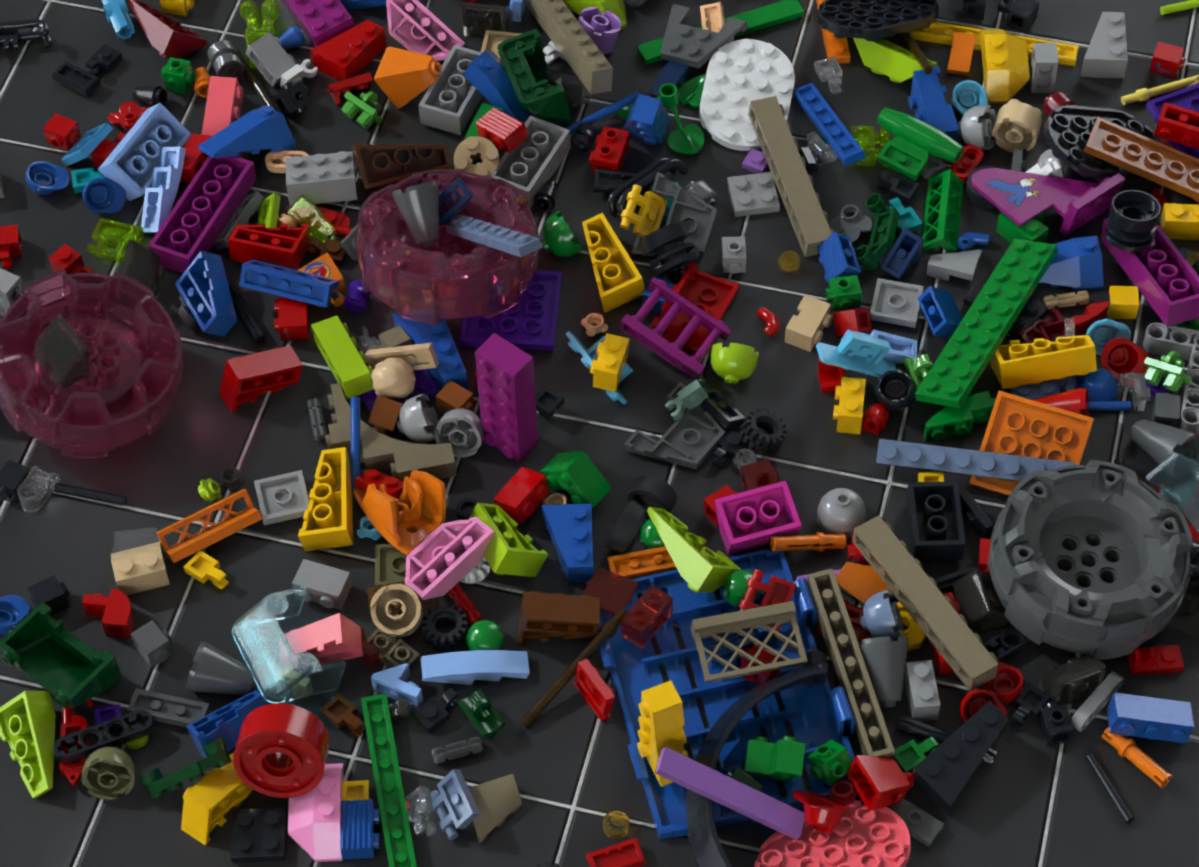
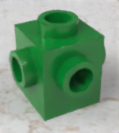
[161,57,195,95]
[825,275,862,311]
[807,739,852,786]

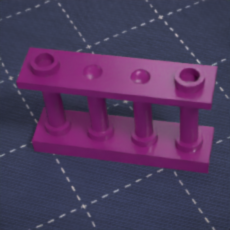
[619,277,732,378]

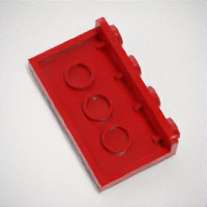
[651,261,739,355]

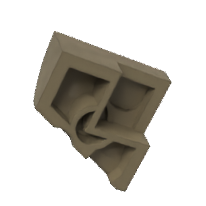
[469,774,522,843]

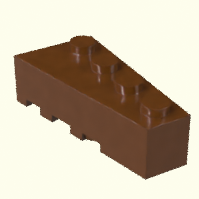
[351,144,452,189]

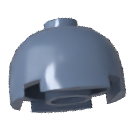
[860,589,905,641]

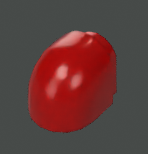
[861,403,890,436]

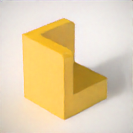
[1108,286,1139,319]

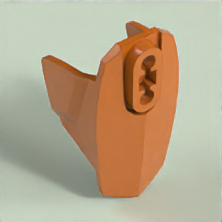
[353,470,446,555]

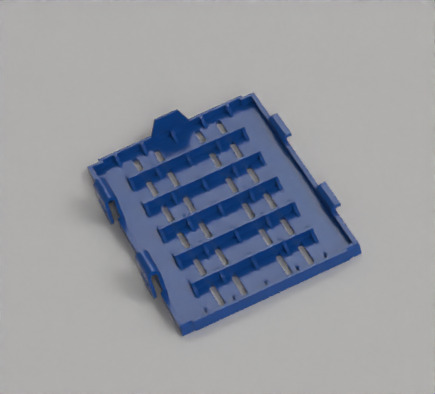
[588,549,858,840]

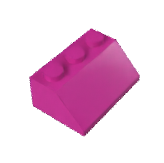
[715,481,802,555]

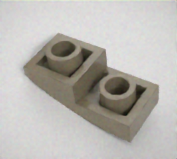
[362,628,419,668]

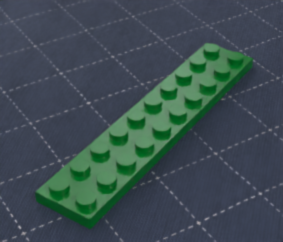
[915,239,1058,409]

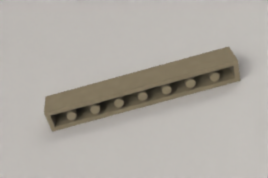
[527,0,613,94]
[748,96,834,257]
[853,515,998,691]
[807,568,895,759]

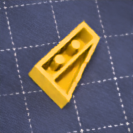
[181,752,253,846]

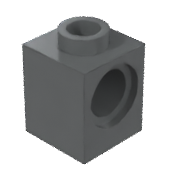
[1152,393,1181,428]

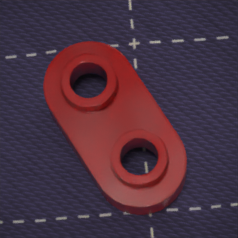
[950,145,983,183]

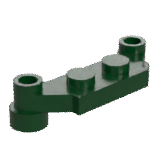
[855,193,900,271]
[139,736,232,799]

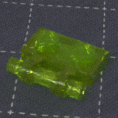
[851,126,891,167]
[87,218,144,262]

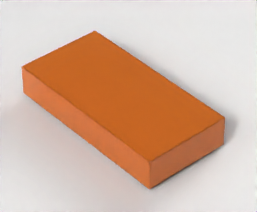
[947,32,976,76]

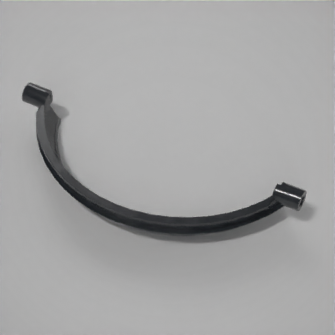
[686,651,828,867]

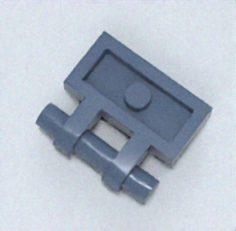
[429,769,480,840]

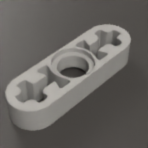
[1071,671,1125,732]

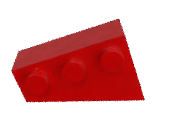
[310,19,387,82]
[228,224,310,270]
[219,346,303,413]

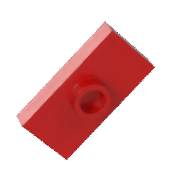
[586,837,646,867]

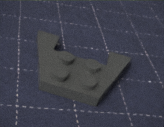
[660,4,748,68]
[632,172,717,257]
[624,382,725,470]

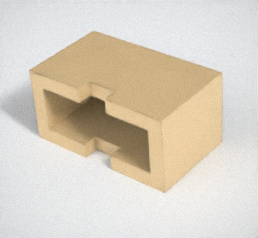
[785,295,833,352]

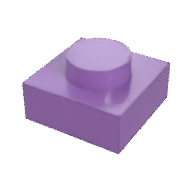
[742,148,768,174]

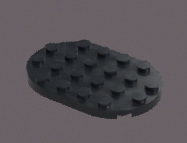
[817,0,939,41]
[1044,105,1160,182]

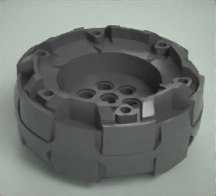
[987,460,1193,660]

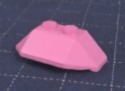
[386,0,465,61]
[405,517,495,600]
[288,763,344,862]

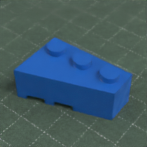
[175,251,237,337]
[542,504,594,583]

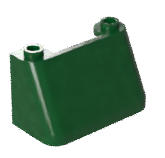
[498,29,572,128]
[0,602,122,708]

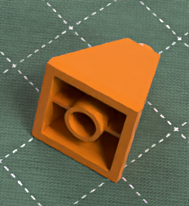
[374,47,442,109]

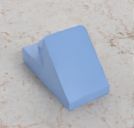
[371,663,423,709]

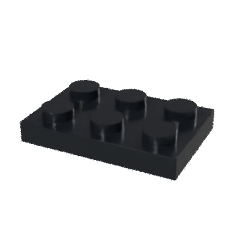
[963,271,1048,341]

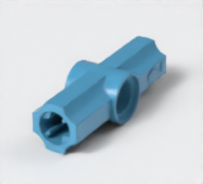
[101,0,135,40]

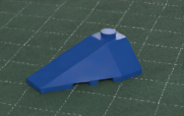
[463,50,537,124]
[198,106,296,158]
[1040,236,1104,291]

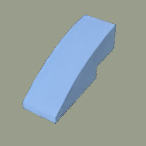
[841,329,917,364]

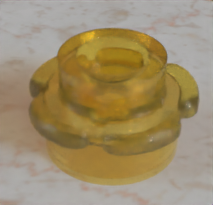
[778,251,801,272]

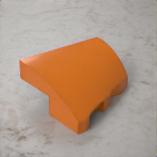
[836,562,889,605]

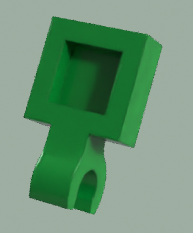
[894,736,939,773]

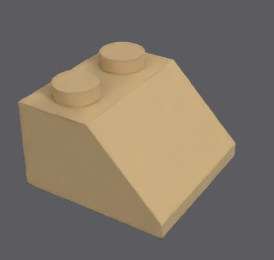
[111,542,170,596]

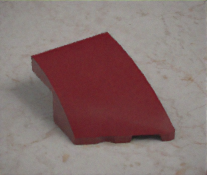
[1020,308,1069,344]

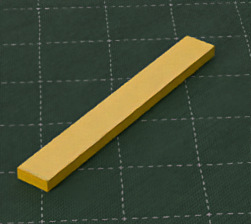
[910,22,1079,67]

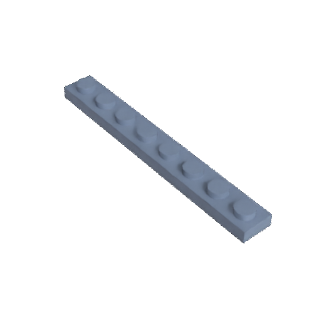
[445,214,542,257]
[876,439,1076,482]

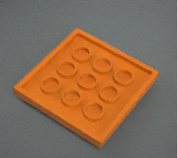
[969,391,1094,496]

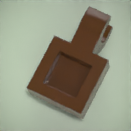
[306,237,347,266]
[320,693,365,738]

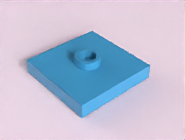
[61,123,113,167]

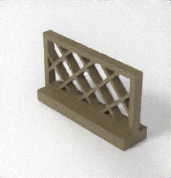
[691,601,808,683]

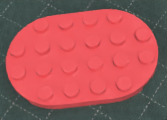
[754,800,911,867]

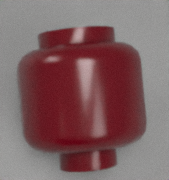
[1043,91,1076,117]

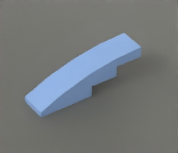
[140,147,186,233]
[421,650,530,685]

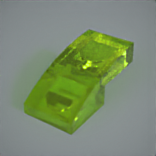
[287,195,335,243]

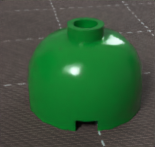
[540,211,583,257]

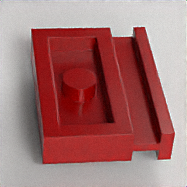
[574,659,615,722]

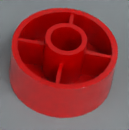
[233,703,330,798]

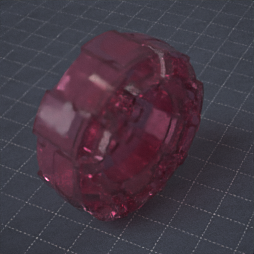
[356,169,539,324]
[0,270,183,458]

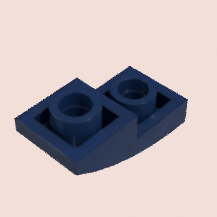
[649,60,690,98]

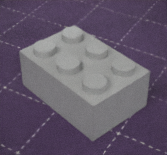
[285,151,357,207]

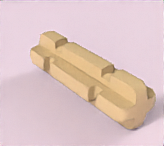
[1043,290,1089,309]

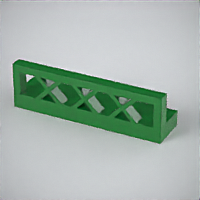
[922,169,964,253]

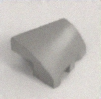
[926,249,982,281]

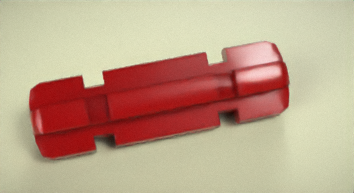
[448,583,482,626]

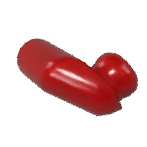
[757,306,780,337]

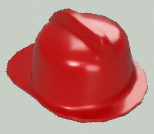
[1100,338,1151,386]
[793,790,849,834]

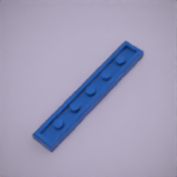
[793,83,866,167]

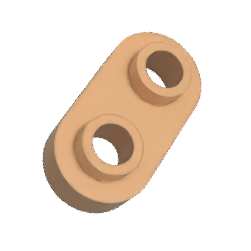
[265,150,309,173]

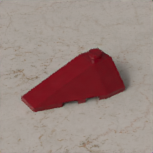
[128,0,207,59]

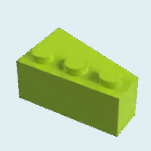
[468,502,548,577]

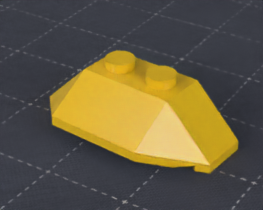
[980,29,1030,104]

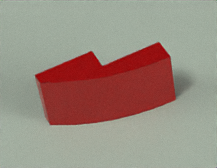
[1066,301,1110,336]

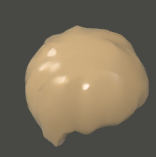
[371,357,416,399]

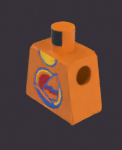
[298,253,345,307]

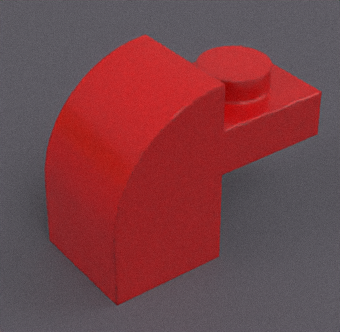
[82,588,135,638]

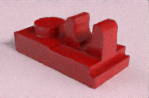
[327,72,373,106]
[1127,645,1184,676]

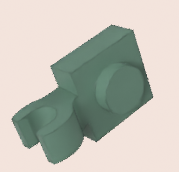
[665,380,709,420]

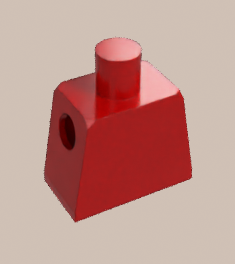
[846,755,914,811]

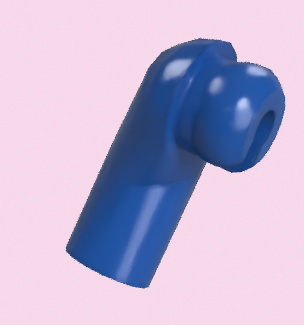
[957,232,989,250]

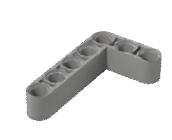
[1143,323,1199,435]

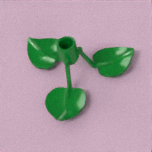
[617,74,706,155]

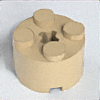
[992,99,1042,152]
[454,136,499,187]
[370,584,423,638]

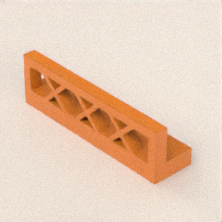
[156,488,262,563]

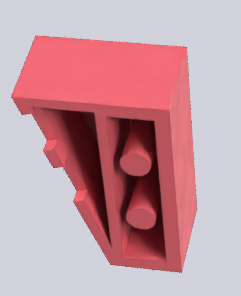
[201,76,244,136]
[280,613,363,671]

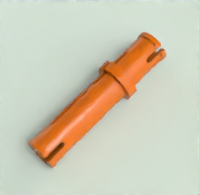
[770,532,846,552]
[1101,727,1172,788]

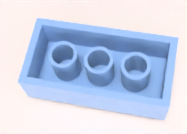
[98,103,191,201]

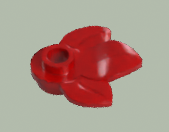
[108,101,150,132]

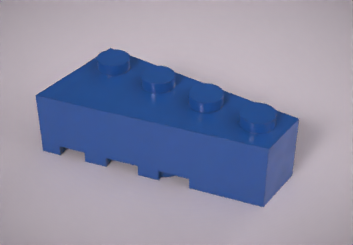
[393,301,468,389]

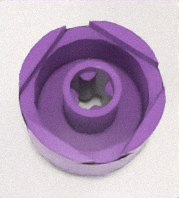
[578,7,621,54]

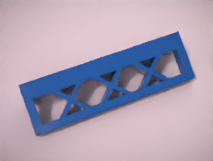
[239,260,339,307]

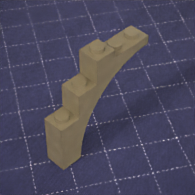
[325,383,457,482]

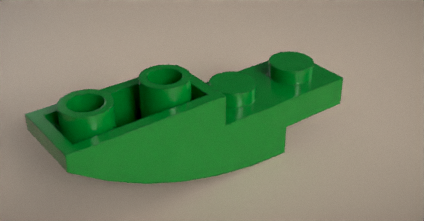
[924,391,1015,441]

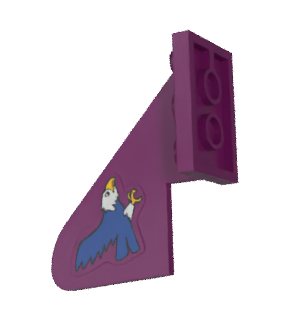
[970,168,1125,237]

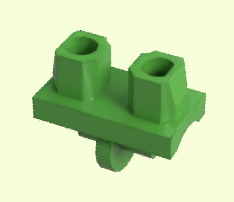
[341,91,383,130]
[1144,351,1192,393]
[904,354,933,391]

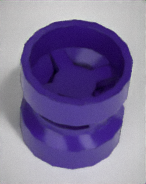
[343,280,372,313]

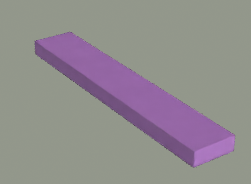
[655,747,805,840]

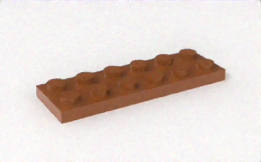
[1083,117,1199,201]

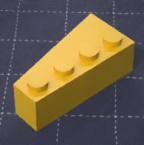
[582,213,645,313]
[991,335,1097,389]
[298,447,353,552]
[637,680,688,787]

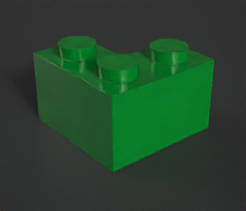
[996,210,1049,243]
[540,451,612,508]
[742,736,806,782]

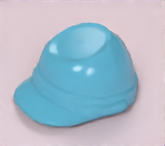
[951,80,988,115]
[1086,318,1131,357]

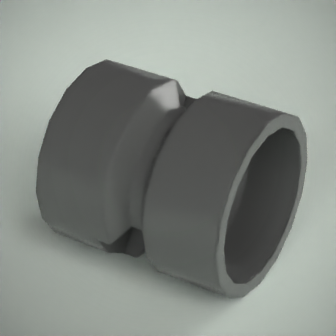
[207,40,244,78]

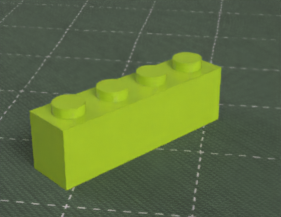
[311,315,374,399]

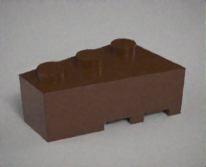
[518,591,600,644]

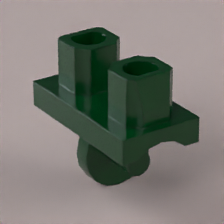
[458,689,506,739]

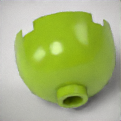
[710,343,759,384]

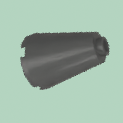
[392,181,440,248]
[1131,419,1199,478]
[857,636,909,708]
[186,641,261,696]

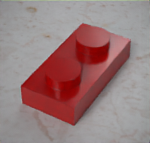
[354,469,404,499]

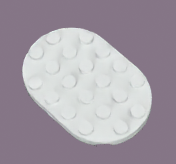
[699,39,795,151]

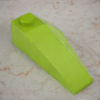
[647,507,741,593]
[0,691,56,798]

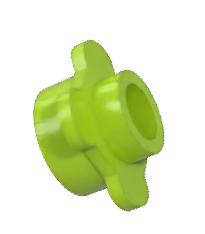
[198,478,222,502]

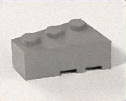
[1080,12,1128,79]

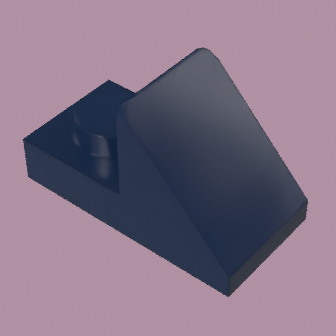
[880,228,924,280]

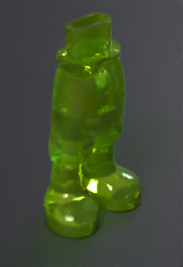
[240,0,280,69]

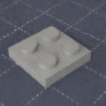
[727,172,780,217]
[870,278,924,328]
[254,470,309,526]

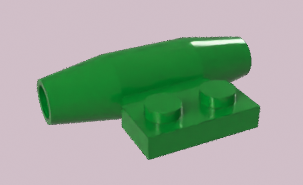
[877,107,964,181]

